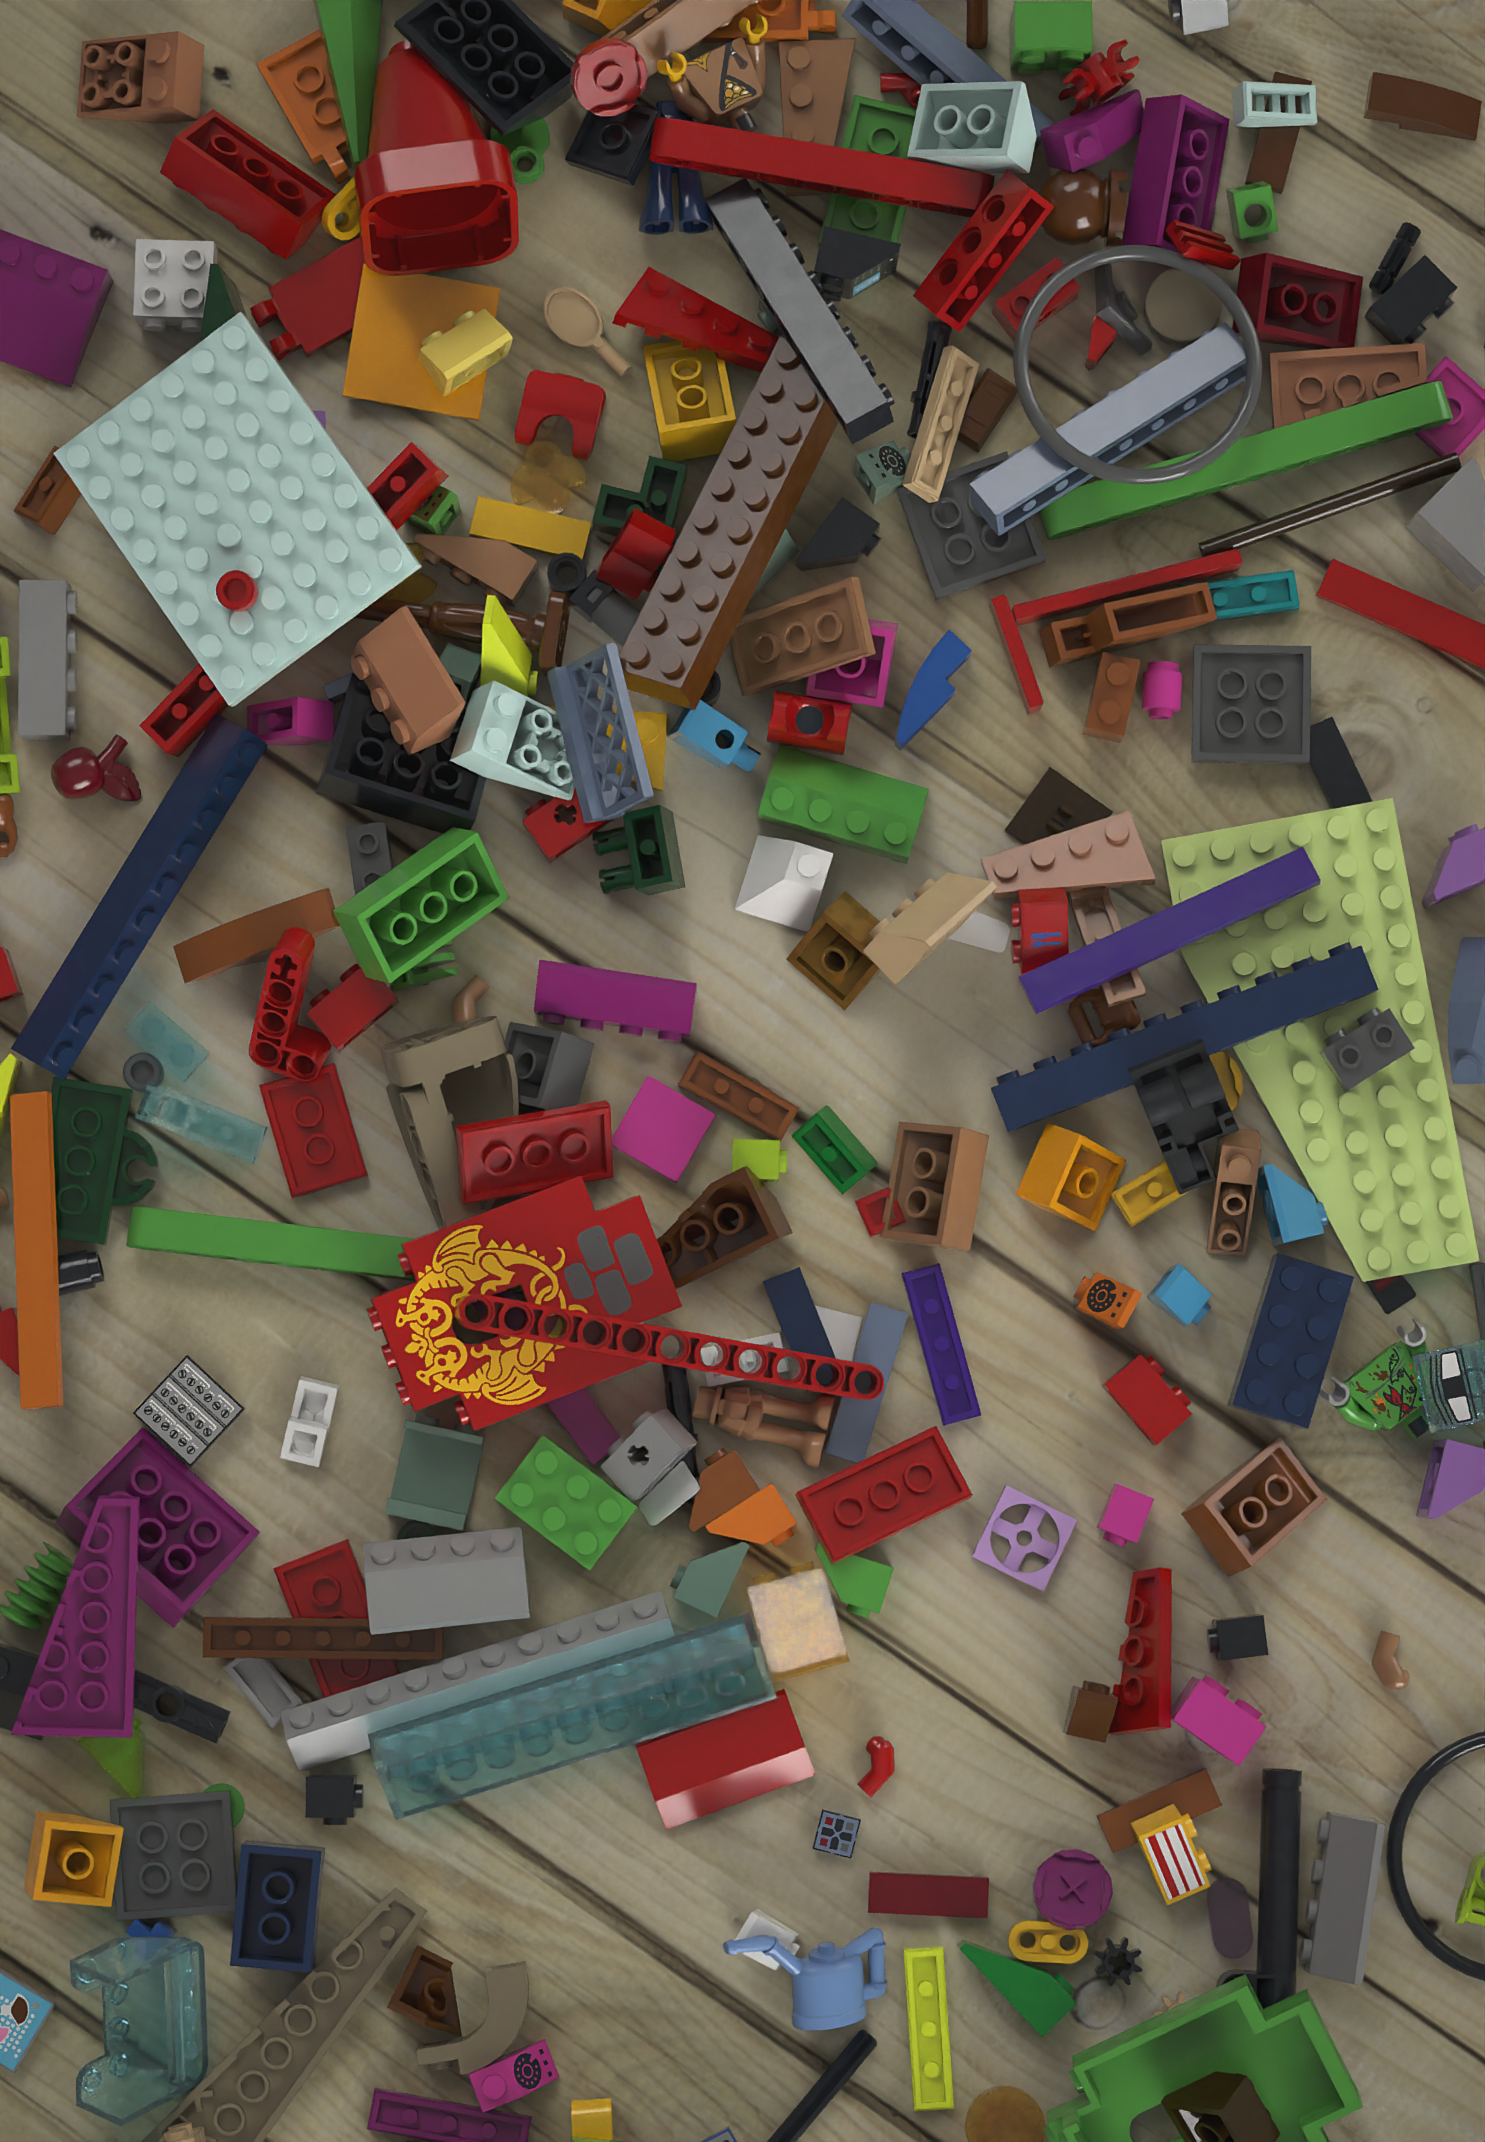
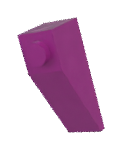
[1040,89,1144,173]

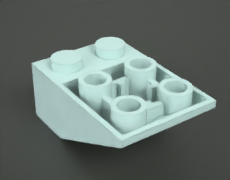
[450,680,575,801]

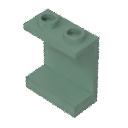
[385,1414,485,1531]

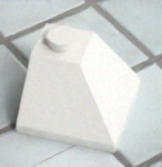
[735,835,834,933]

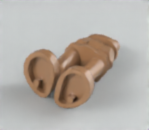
[693,1385,835,1469]

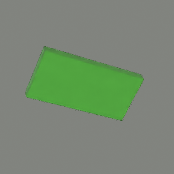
[818,95,917,245]

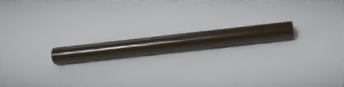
[1198,452,1461,557]

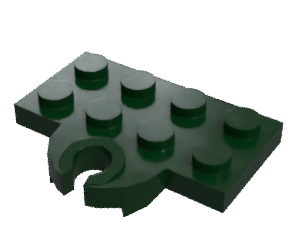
[51,1077,159,1245]

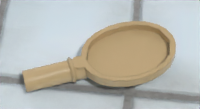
[543,287,632,377]

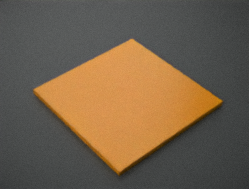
[342,263,500,421]

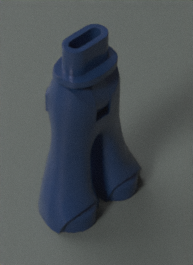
[639,100,713,235]

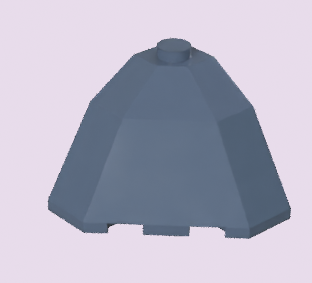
[1448,937,1485,1084]

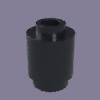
[58,1249,104,1296]

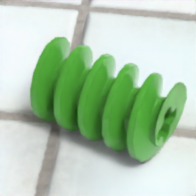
[0,1542,74,1631]

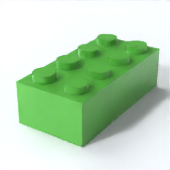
[333,827,509,983]

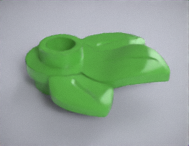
[490,118,550,184]

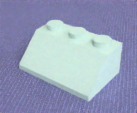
[907,81,1037,174]

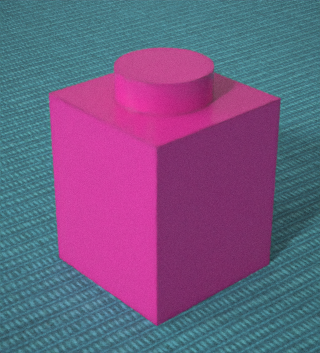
[1097,1484,1154,1547]

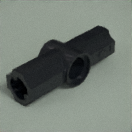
[134,1670,231,1744]

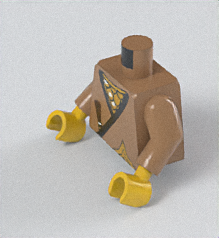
[657,14,768,132]

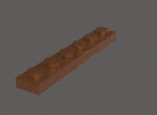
[203,1617,444,1660]

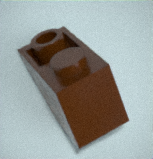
[1063,1680,1118,1743]

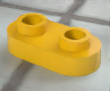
[321,177,360,240]
[1007,1920,1088,1964]

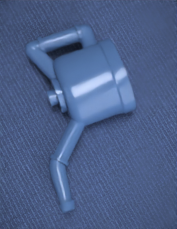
[723,1928,887,2031]

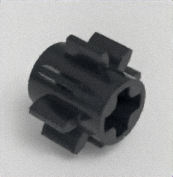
[1093,1936,1143,1986]

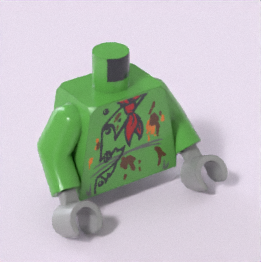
[1319,1318,1434,1440]

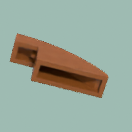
[1039,582,1218,668]
[173,888,340,983]

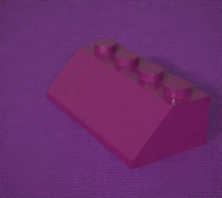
[1122,94,1230,265]
[534,960,697,1042]

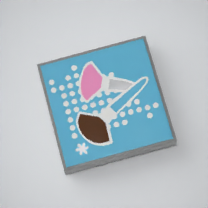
[0,1968,57,2073]

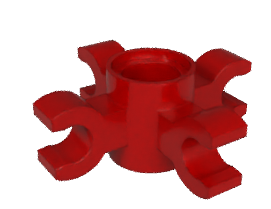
[1058,39,1140,116]

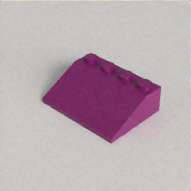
[0,229,114,388]
[56,1427,260,1628]

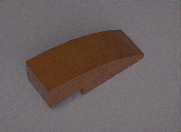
[1364,72,1482,141]

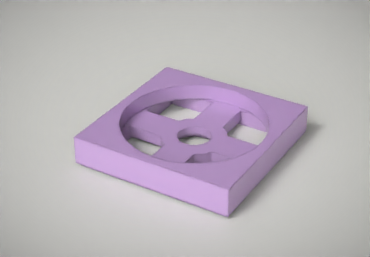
[971,1485,1077,1591]

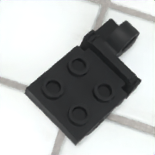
[1128,1038,1239,1195]

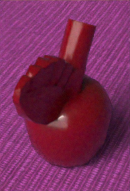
[51,734,141,801]

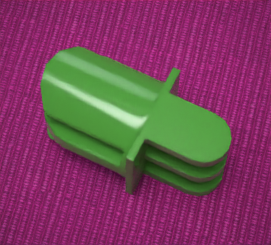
[391,940,458,991]

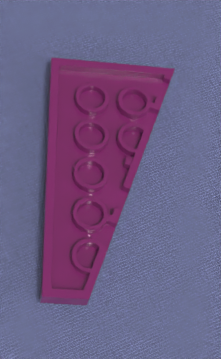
[11,1495,140,1738]

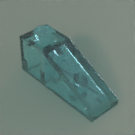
[134,1082,268,1164]

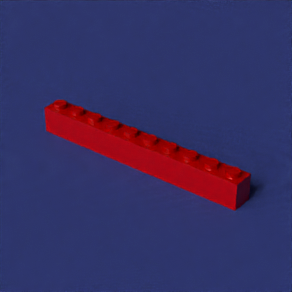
[139,442,449,757]

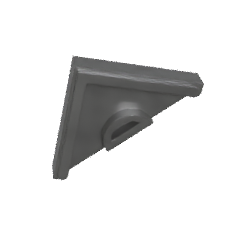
[1095,263,1153,356]

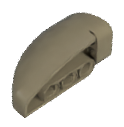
[379,1016,519,1229]

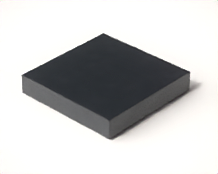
[565,104,665,186]

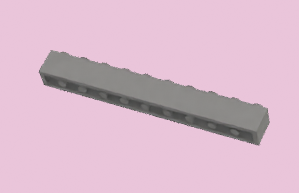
[281,1591,680,1771]

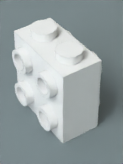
[133,239,218,333]

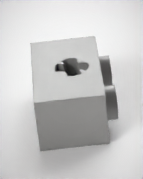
[600,1407,697,1502]

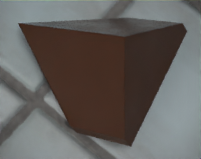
[387,1945,462,2036]

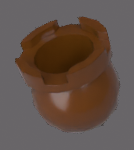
[1039,169,1127,248]

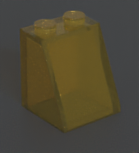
[746,1561,850,1683]

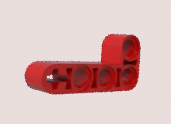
[249,927,331,1082]

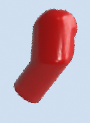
[880,73,921,109]
[857,1736,895,1797]

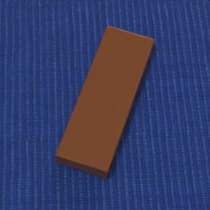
[678,1051,799,1142]
[1096,1768,1222,1853]

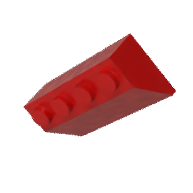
[159,109,336,260]

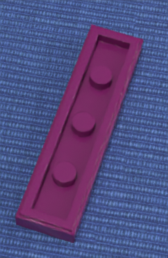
[367,2088,532,2142]

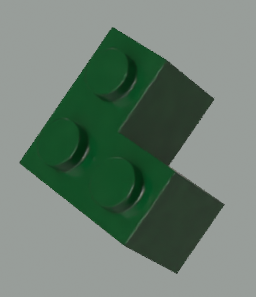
[592,456,687,536]

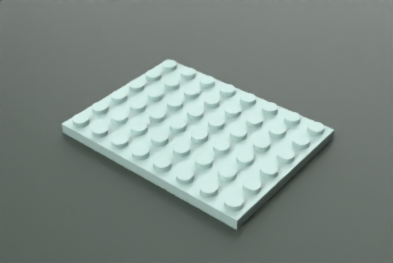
[54,312,422,707]

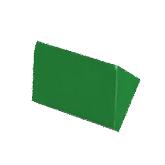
[791,1106,878,1195]

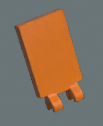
[701,0,837,43]
[257,29,372,184]

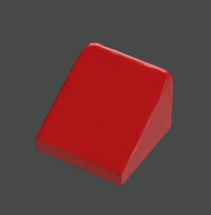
[1085,315,1117,371]

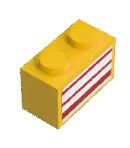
[1130,1804,1212,1906]

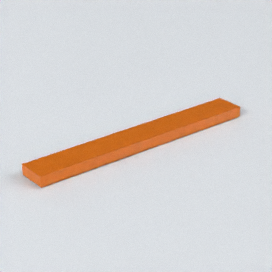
[9,1091,63,1410]

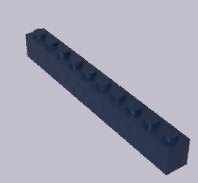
[11,714,268,1080]
[991,942,1379,1133]

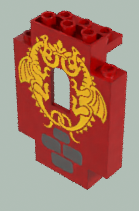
[366,1175,682,1431]

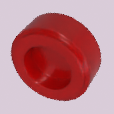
[216,570,258,612]

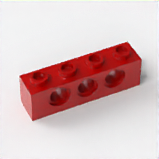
[913,170,1055,332]

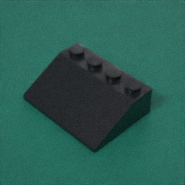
[394,0,574,136]
[315,673,486,834]

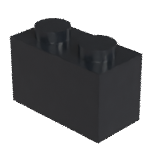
[1364,255,1458,345]

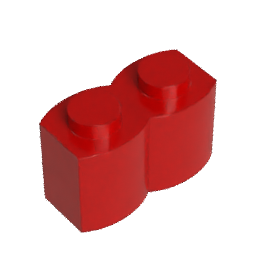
[595,508,676,599]

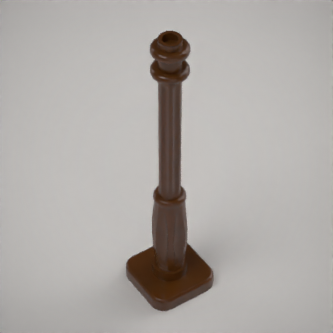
[353,591,571,677]

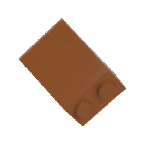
[1181,1436,1327,1577]

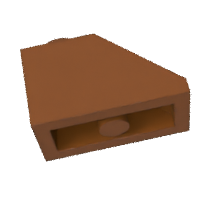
[689,1447,760,1532]

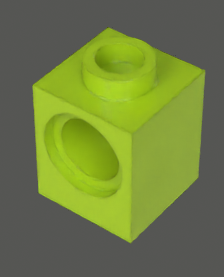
[731,1139,787,1182]

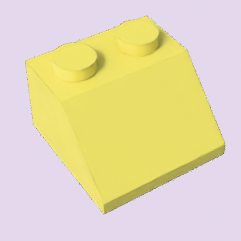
[418,308,513,397]

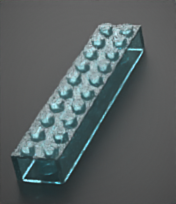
[368,1612,777,1820]

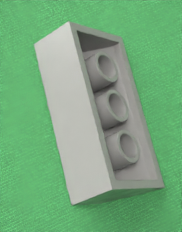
[363,1527,530,1635]
[1299,1811,1385,1986]

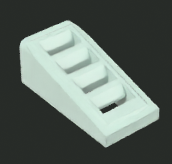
[1233,81,1317,127]

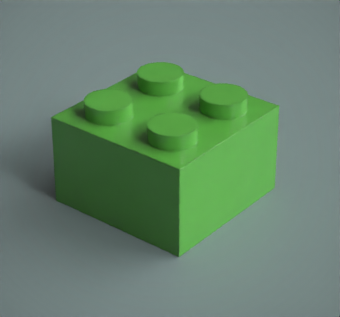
[1009,1,1093,75]

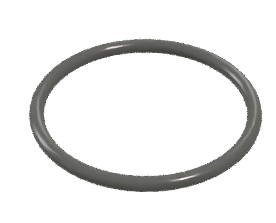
[1013,245,1262,484]

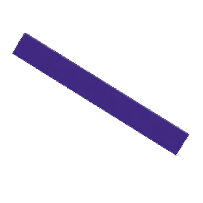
[1019,847,1321,1014]

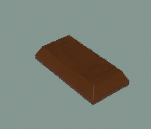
[957,368,1018,453]

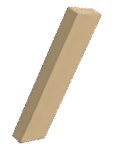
[902,345,979,503]

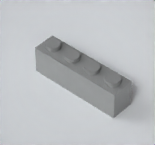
[18,580,78,741]

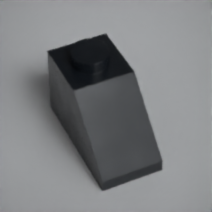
[796,497,881,571]

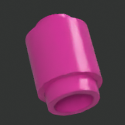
[1142,661,1182,720]

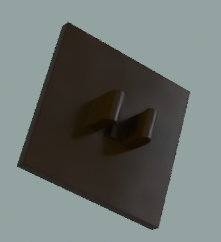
[1005,767,1113,844]

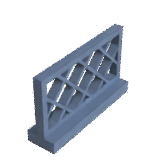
[547,643,654,823]

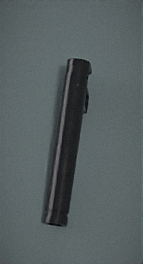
[1216,1768,1302,2009]

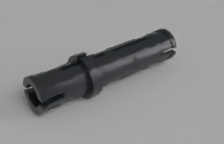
[907,321,952,439]
[661,1364,699,1478]

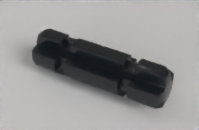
[1369,222,1421,295]

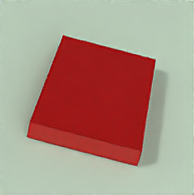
[259,1063,368,1199]

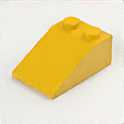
[642,340,737,462]

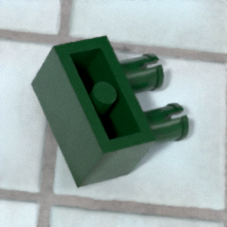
[592,805,686,895]

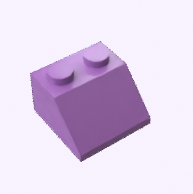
[1422,824,1485,909]
[1416,1439,1485,1519]

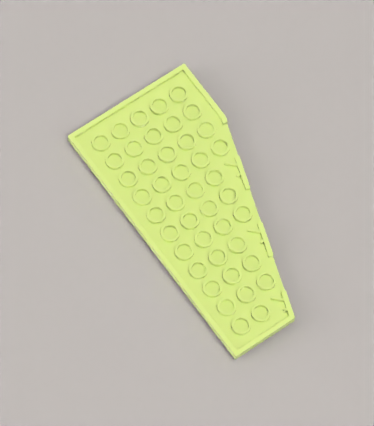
[1161,798,1480,1282]

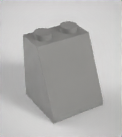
[1406,457,1485,592]

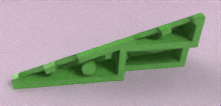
[313,0,382,169]

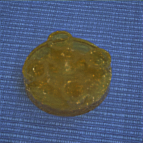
[965,2085,1045,2142]

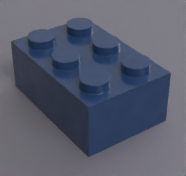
[230,1840,325,1973]

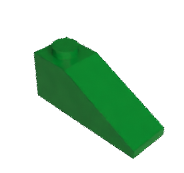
[958,1939,1077,2037]

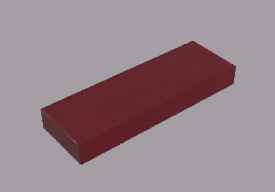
[868,1871,989,1918]

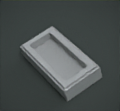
[222,1658,304,1728]

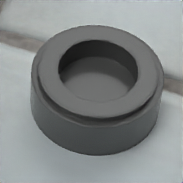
[123,1053,164,1093]

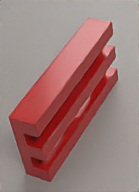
[1165,219,1241,271]

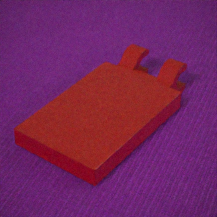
[250,236,365,361]

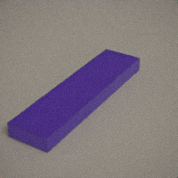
[901,1263,981,1426]

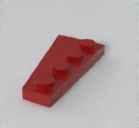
[612,267,779,373]
[1108,1567,1172,1735]

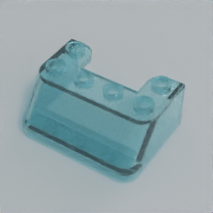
[70,1937,208,2126]

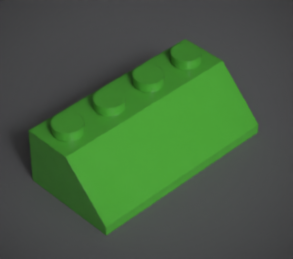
[757,745,929,864]

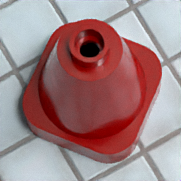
[354,40,519,276]

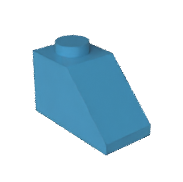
[1147,1263,1212,1327]

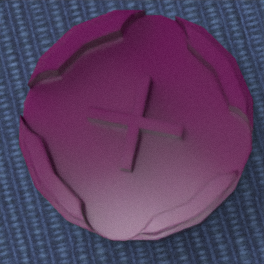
[1032,1849,1113,1930]

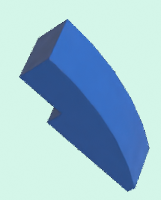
[895,629,972,751]

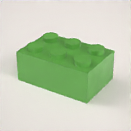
[495,1435,638,1571]

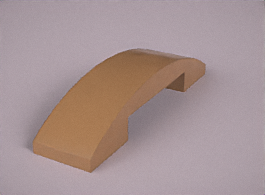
[1067,886,1146,1007]

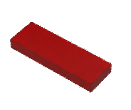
[989,594,1044,715]

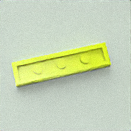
[903,1946,954,2111]

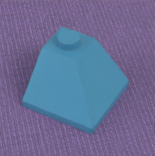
[1257,1164,1328,1246]

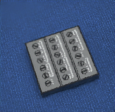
[133,1355,246,1467]

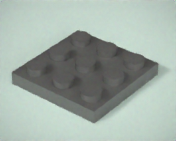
[897,451,1046,601]
[1191,644,1311,764]
[110,1790,237,1921]

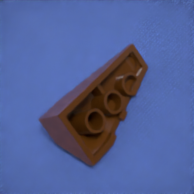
[657,1166,793,1290]

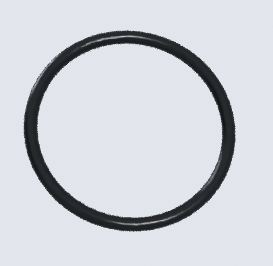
[1386,1731,1485,1981]

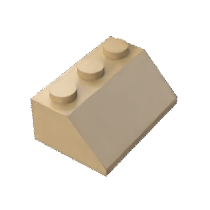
[863,872,998,985]

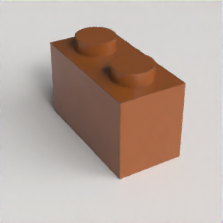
[1082,652,1141,743]

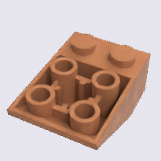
[77,31,205,123]

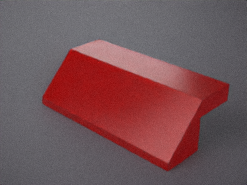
[635,1689,815,1829]

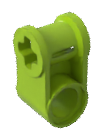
[1455,1852,1485,1927]

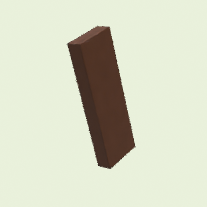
[1245,71,1312,194]

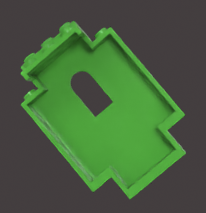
[1044,1974,1363,2142]

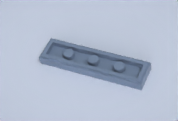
[825,1302,909,1463]

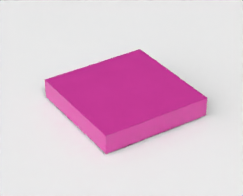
[1415,356,1485,457]
[612,1076,716,1183]

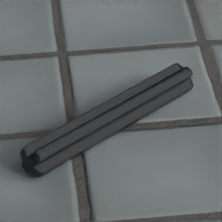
[767,2029,877,2142]

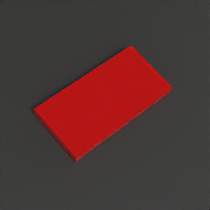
[456,1100,614,1204]
[795,1426,973,1565]
[273,1539,401,1698]

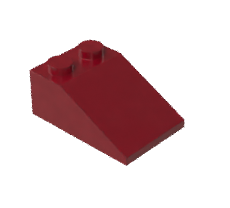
[1232,252,1363,350]

